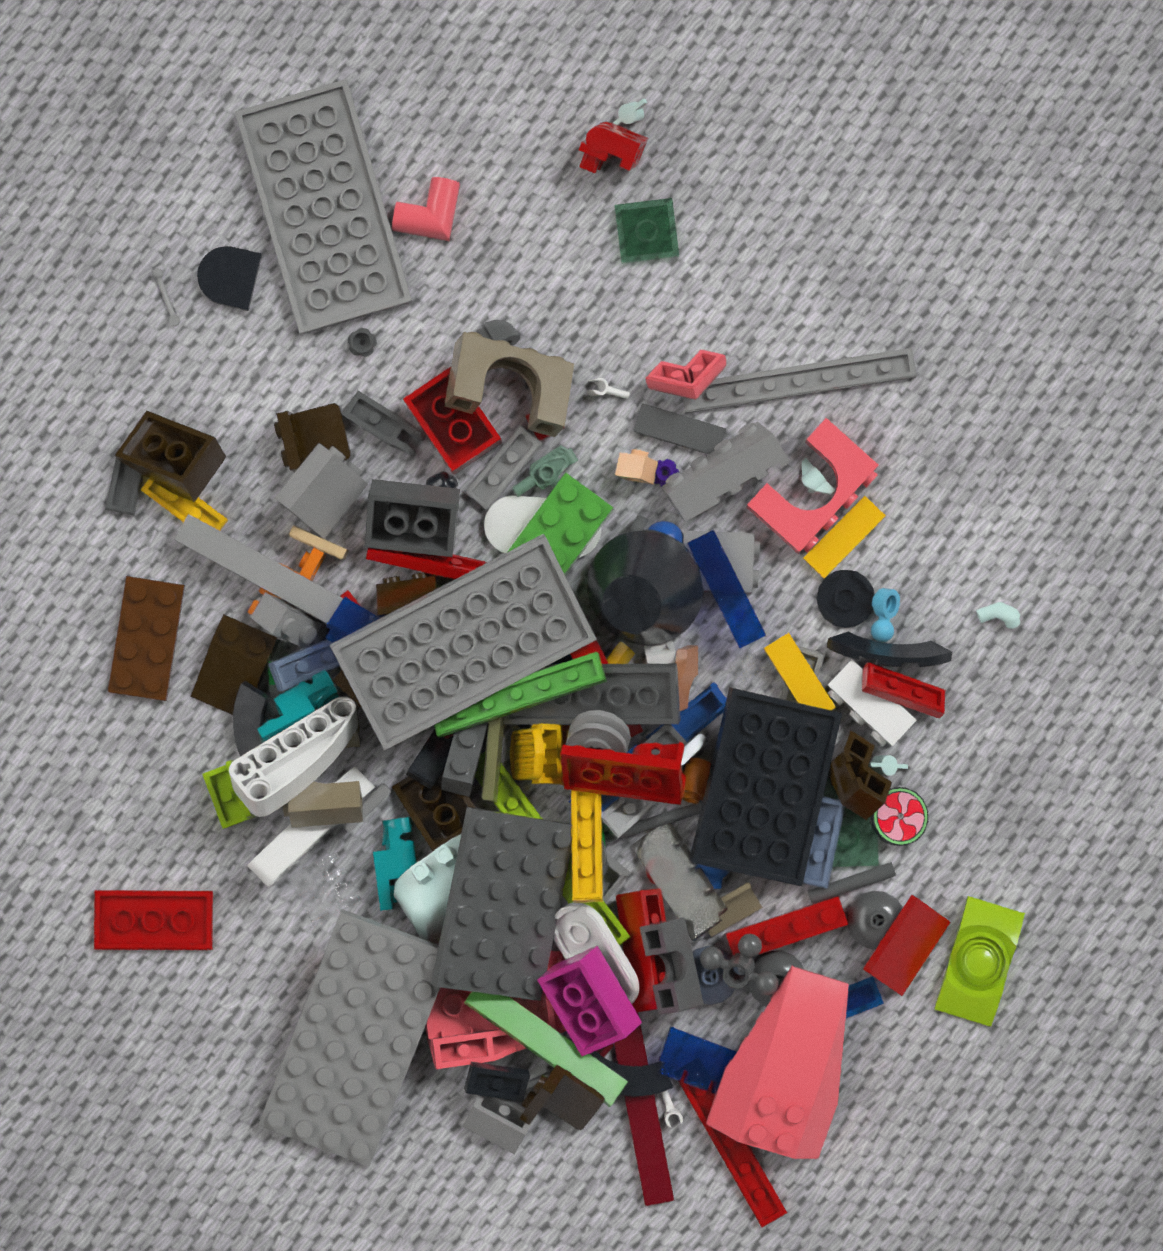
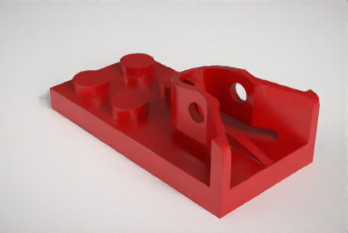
[560,741,686,805]

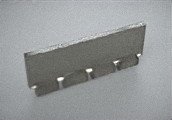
[631,823,728,941]

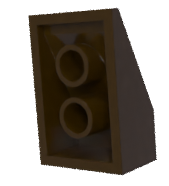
[114,410,226,502]
[376,572,438,618]
[190,614,280,715]
[392,769,475,852]

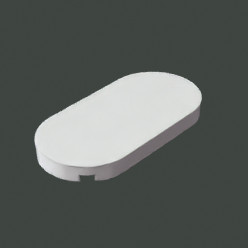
[484,496,601,558]
[553,903,639,1004]

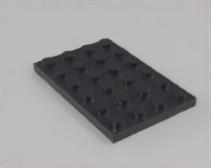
[689,687,842,886]

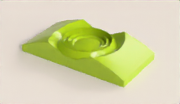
[934,896,1025,1027]

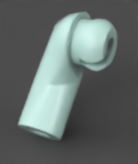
[976,602,1020,629]

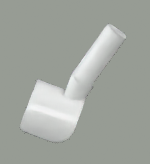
[587,378,630,399]
[661,1090,683,1128]

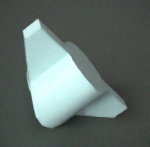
[613,99,647,125]
[802,458,836,495]
[868,755,908,776]

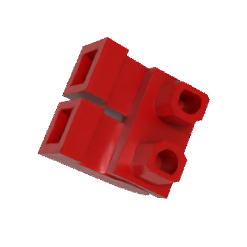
[579,122,649,173]

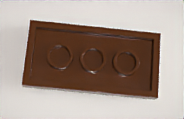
[108,576,185,701]

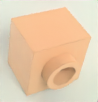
[615,449,658,485]

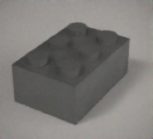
[364,479,460,557]

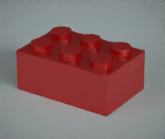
[403,367,502,475]

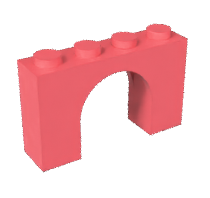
[746,418,878,554]

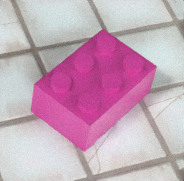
[537,946,642,1056]

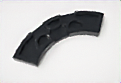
[827,631,952,667]
[233,681,273,763]
[569,1038,674,1096]

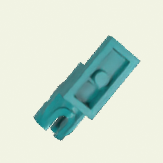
[257,669,339,743]
[373,817,417,911]

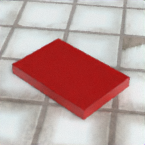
[863,895,951,996]

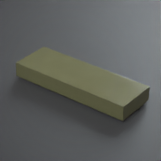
[482,717,504,803]

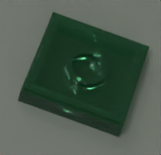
[614,198,679,264]

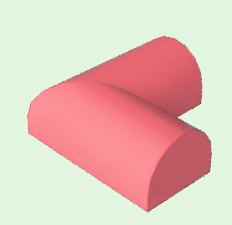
[392,177,460,241]
[645,350,726,400]

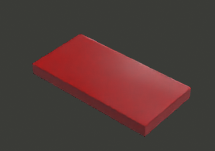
[94,890,213,950]

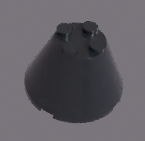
[587,529,704,645]

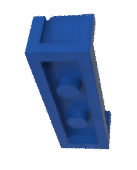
[645,682,727,742]

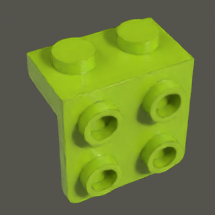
[202,760,257,829]

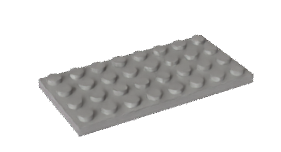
[235,79,412,335]
[330,534,597,751]
[258,909,440,1167]

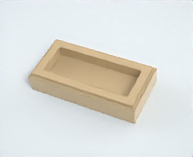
[289,525,349,560]

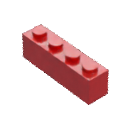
[616,888,666,1013]
[726,896,848,955]

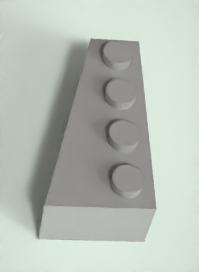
[661,422,790,522]

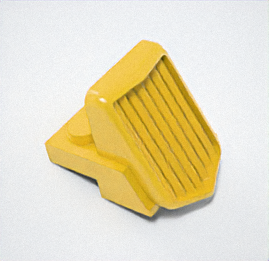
[510,723,570,785]

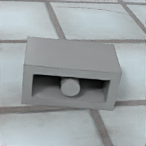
[250,593,323,648]
[463,1095,534,1155]

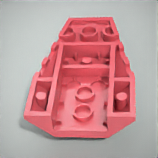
[425,951,567,1069]
[706,966,849,1159]

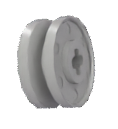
[565,710,631,753]

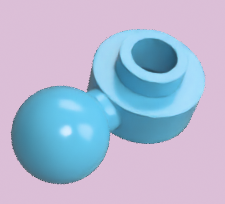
[871,588,900,642]

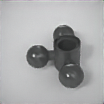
[700,934,778,996]

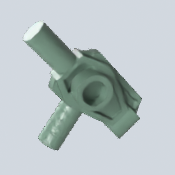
[512,445,578,497]

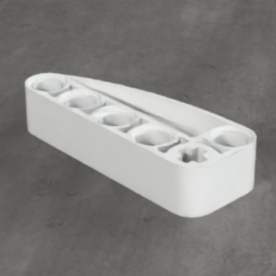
[229,697,359,817]
[248,766,375,888]

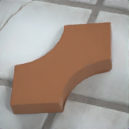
[675,645,698,711]

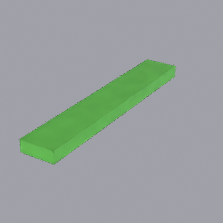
[434,652,607,738]
[464,992,628,1107]

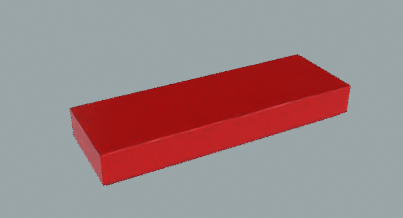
[862,662,946,719]

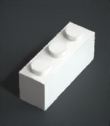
[826,660,917,747]

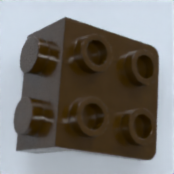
[274,403,351,473]
[519,1064,605,1130]

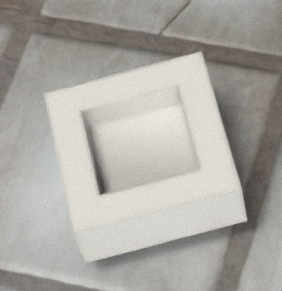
[644,640,676,664]

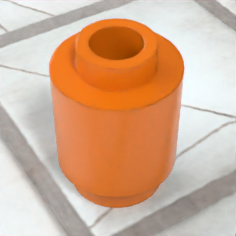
[682,758,711,804]

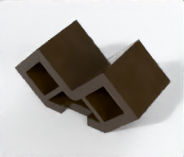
[828,731,892,820]

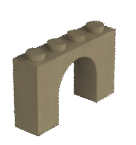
[444,332,574,437]
[283,706,363,828]

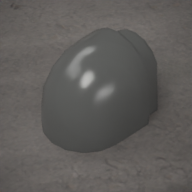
[476,319,520,346]

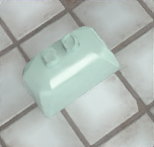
[394,834,461,944]

